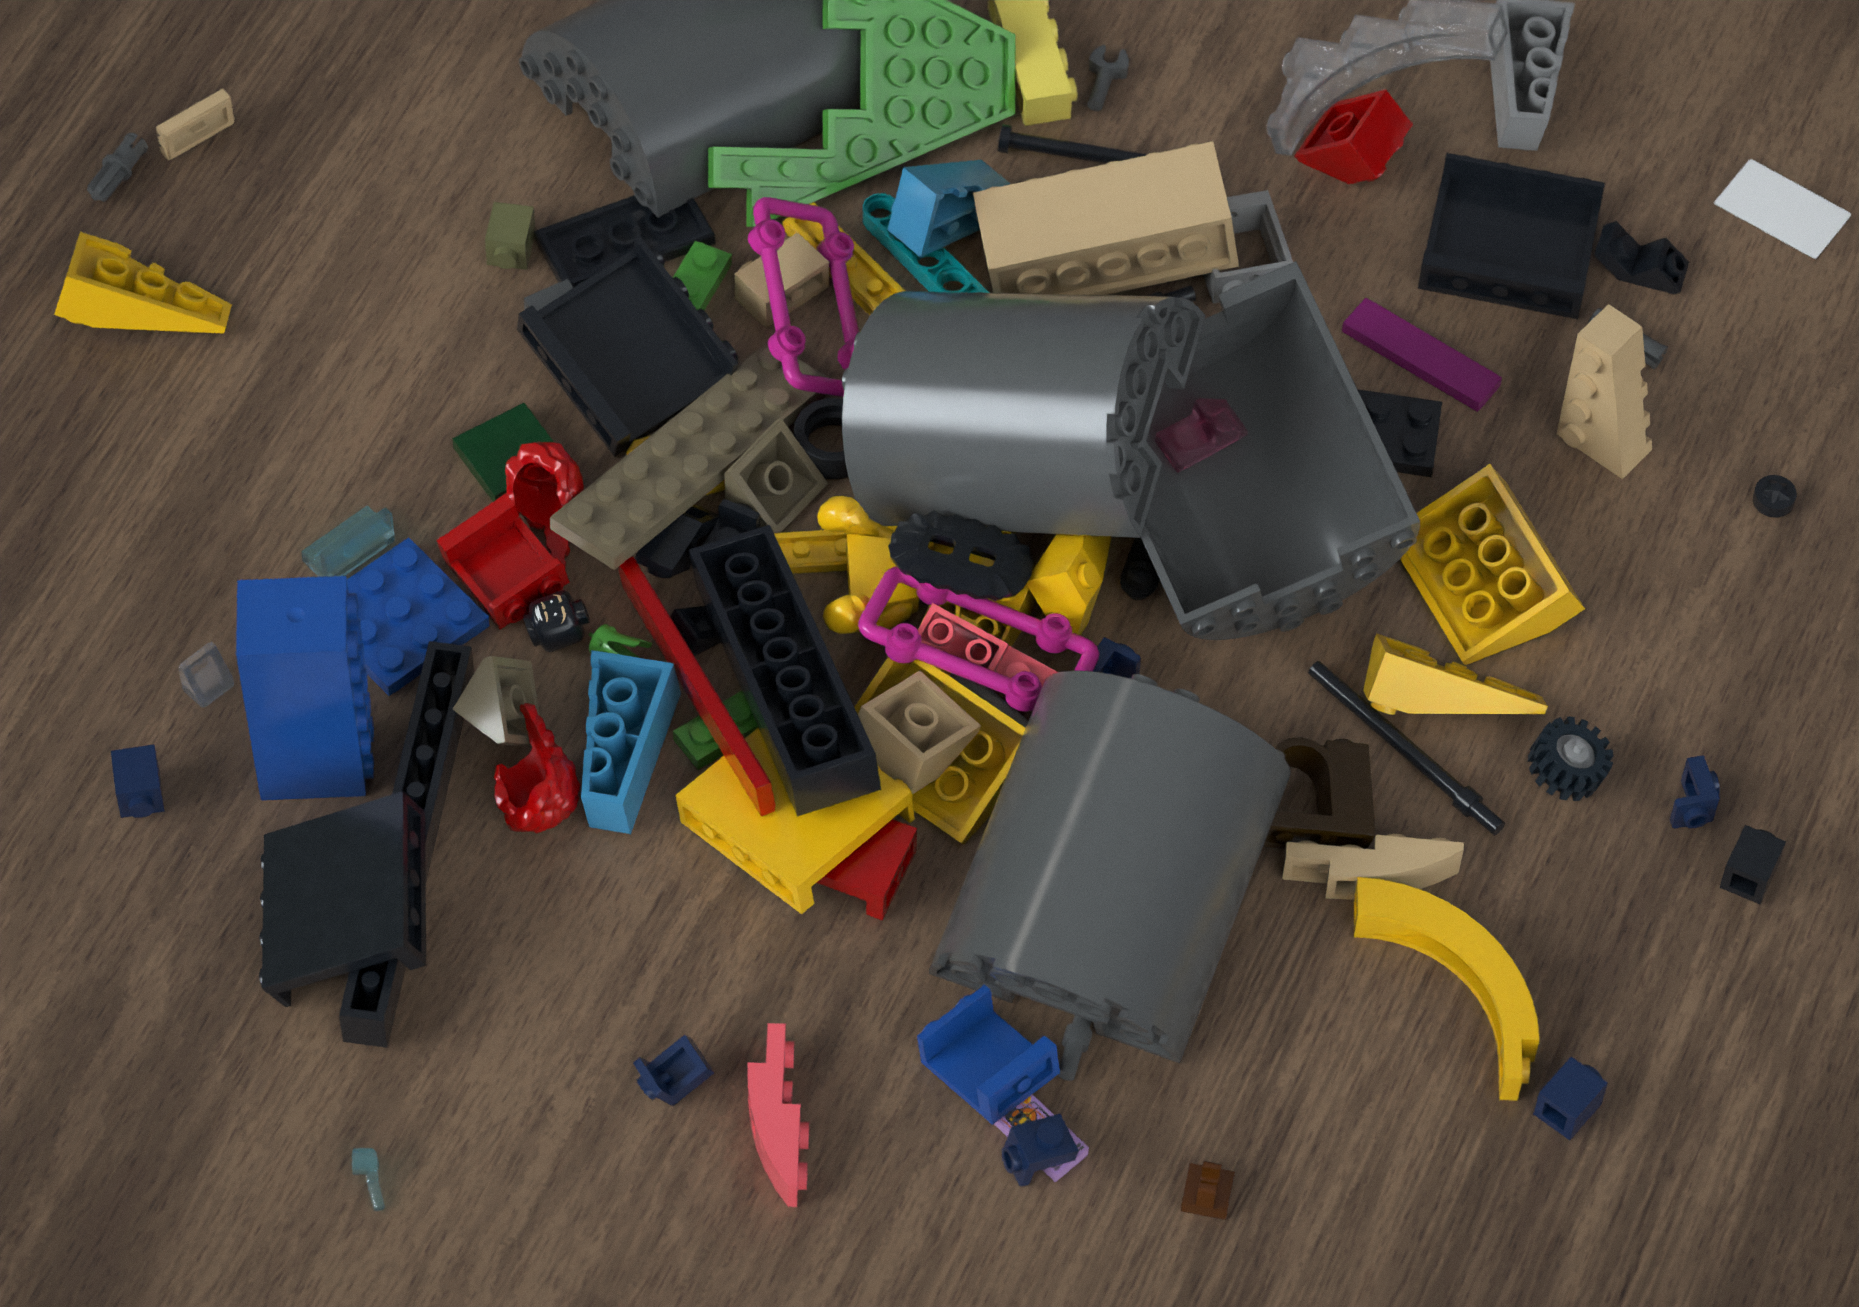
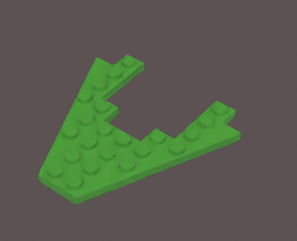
[708,0,1015,227]

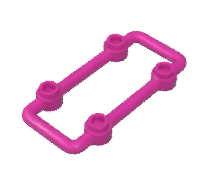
[748,197,859,397]
[858,566,1099,711]

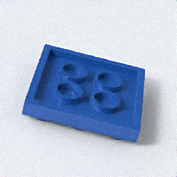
[347,537,490,696]

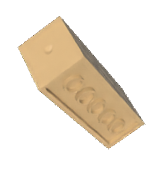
[973,141,1239,295]

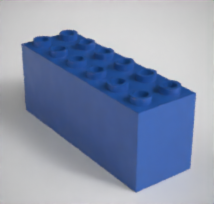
[236,576,374,801]

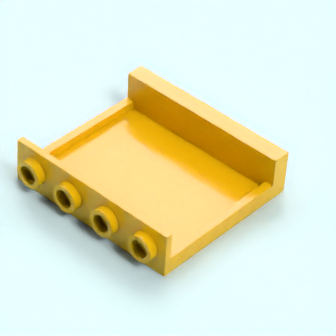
[675,728,915,914]

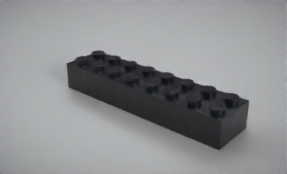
[689,525,881,816]

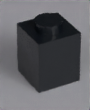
[1719,825,1786,905]

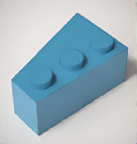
[888,160,1011,257]

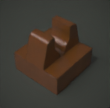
[1181,1161,1235,1220]

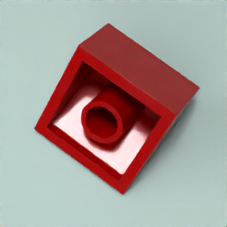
[1295,89,1413,184]

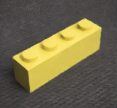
[988,0,1077,126]

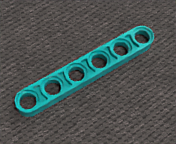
[862,193,989,293]

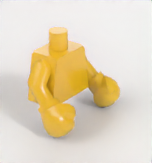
[817,496,919,634]

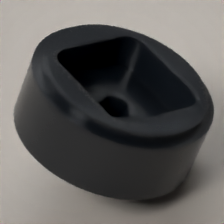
[1753,475,1797,518]

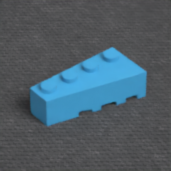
[581,650,681,834]

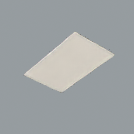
[1714,159,1851,259]

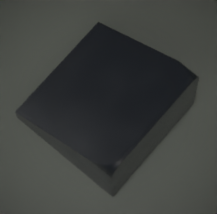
[670,606,721,656]

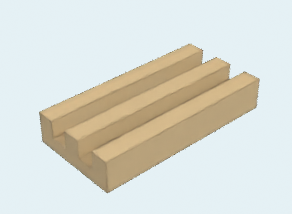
[156,88,235,161]

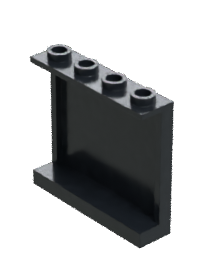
[1418,153,1605,319]
[517,236,738,457]
[259,791,426,1008]

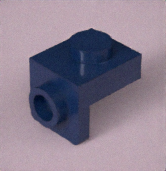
[1093,637,1141,679]
[1670,755,1720,829]
[633,1035,715,1106]
[1002,1114,1079,1187]

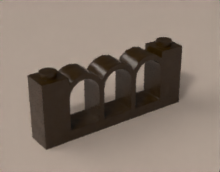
[1263,737,1376,849]

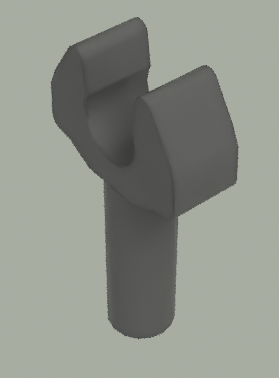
[1087,45,1129,111]

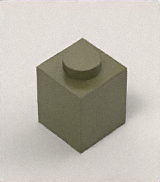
[485,202,536,270]

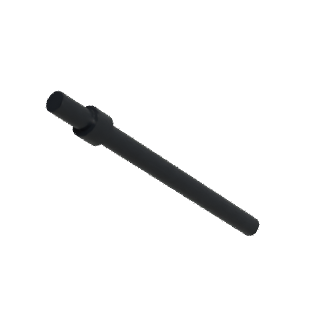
[1308,661,1505,836]

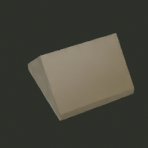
[724,419,828,533]
[452,656,540,747]

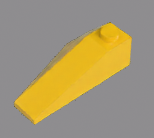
[54,232,232,334]
[1026,534,1111,636]
[1363,633,1548,715]

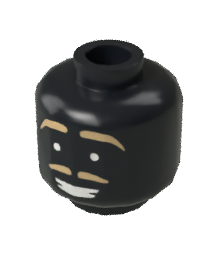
[523,590,590,652]

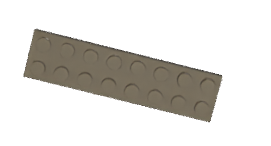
[550,342,829,570]

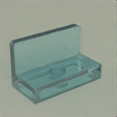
[301,505,395,577]

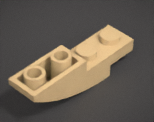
[1282,834,1464,900]

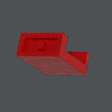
[436,493,570,630]
[817,819,917,921]

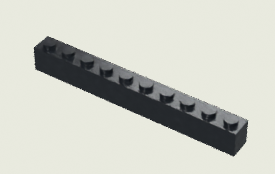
[339,641,474,1048]

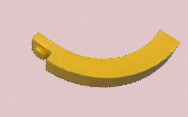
[1353,877,1540,1101]

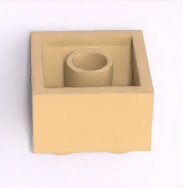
[858,671,981,794]

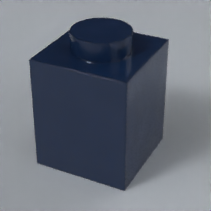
[111,744,165,818]
[1533,1057,1608,1140]

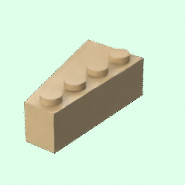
[1557,304,1652,479]

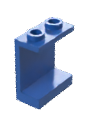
[917,985,1060,1125]

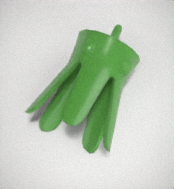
[588,624,652,658]

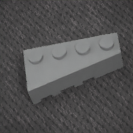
[1487,0,1575,151]

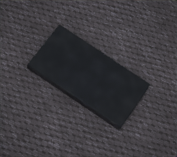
[534,195,715,288]

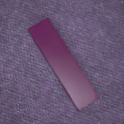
[1342,298,1502,412]

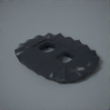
[888,510,1035,601]

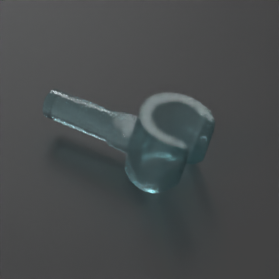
[352,1148,385,1211]

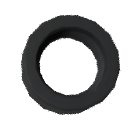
[794,398,848,479]

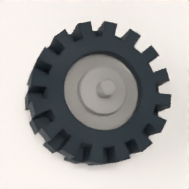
[1528,716,1614,801]

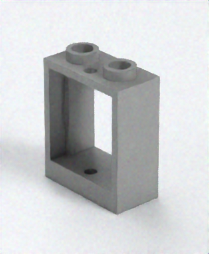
[1203,190,1293,303]

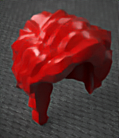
[505,442,584,569]
[493,703,581,834]

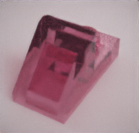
[1155,398,1248,473]

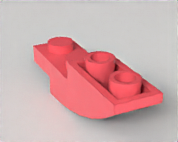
[918,603,1057,686]
[748,1023,809,1207]

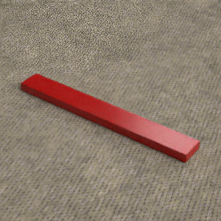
[618,556,776,817]

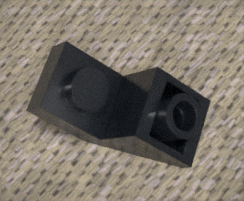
[1594,221,1689,295]
[635,504,719,579]

